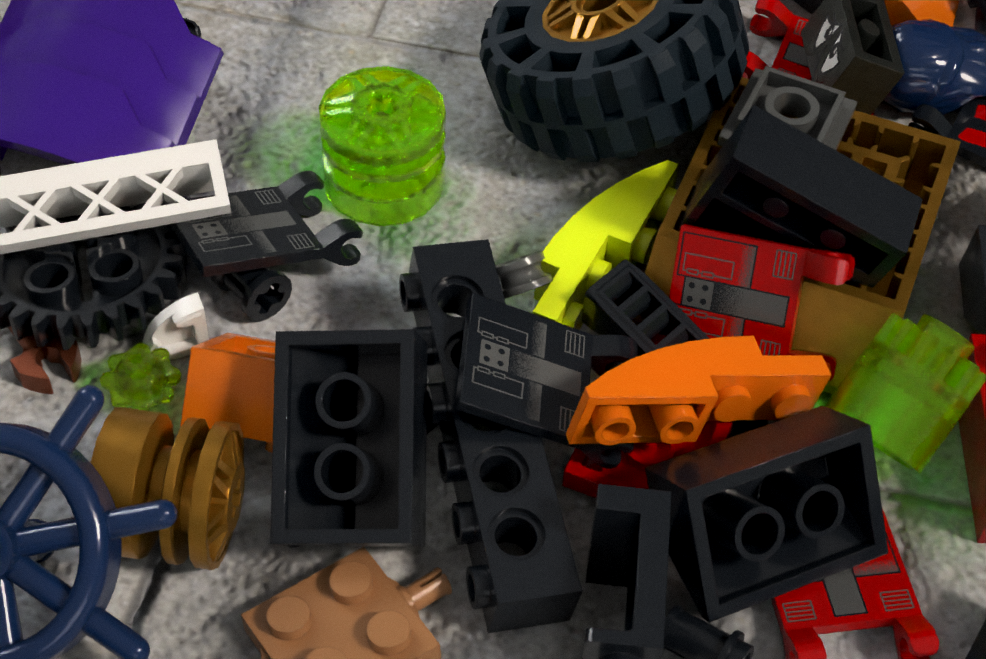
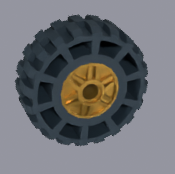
[479,0,749,162]

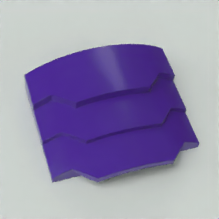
[0,0,224,165]

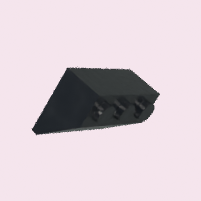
[270,329,428,547]
[645,406,888,623]

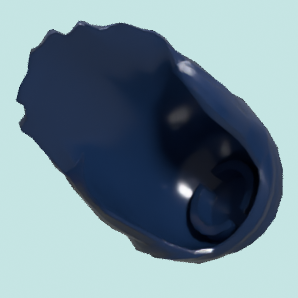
[884,19,986,115]

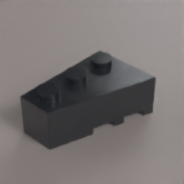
[677,105,923,288]

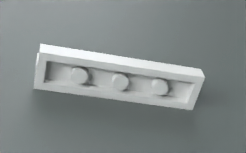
[0,139,231,254]

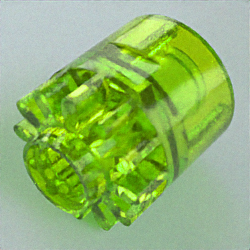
[825,313,986,475]

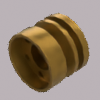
[90,407,245,570]

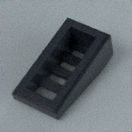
[582,259,709,356]

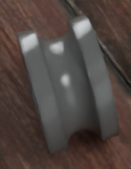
[496,251,553,299]

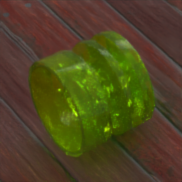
[319,66,446,226]

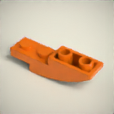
[566,336,832,446]

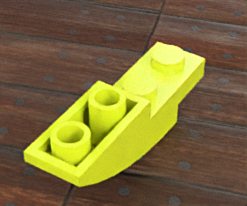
[532,160,679,330]

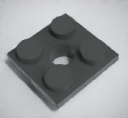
[717,66,858,150]

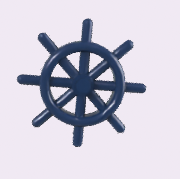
[0,385,178,659]

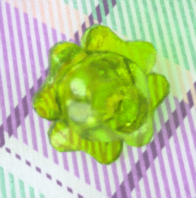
[100,343,182,411]

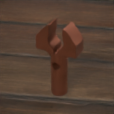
[7,326,82,394]

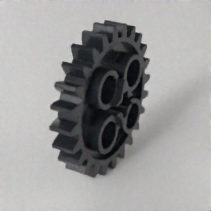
[0,203,188,350]

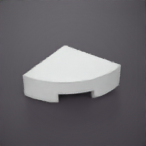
[142,292,209,366]

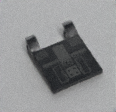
[162,171,363,277]
[454,293,638,469]

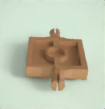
[241,546,452,659]

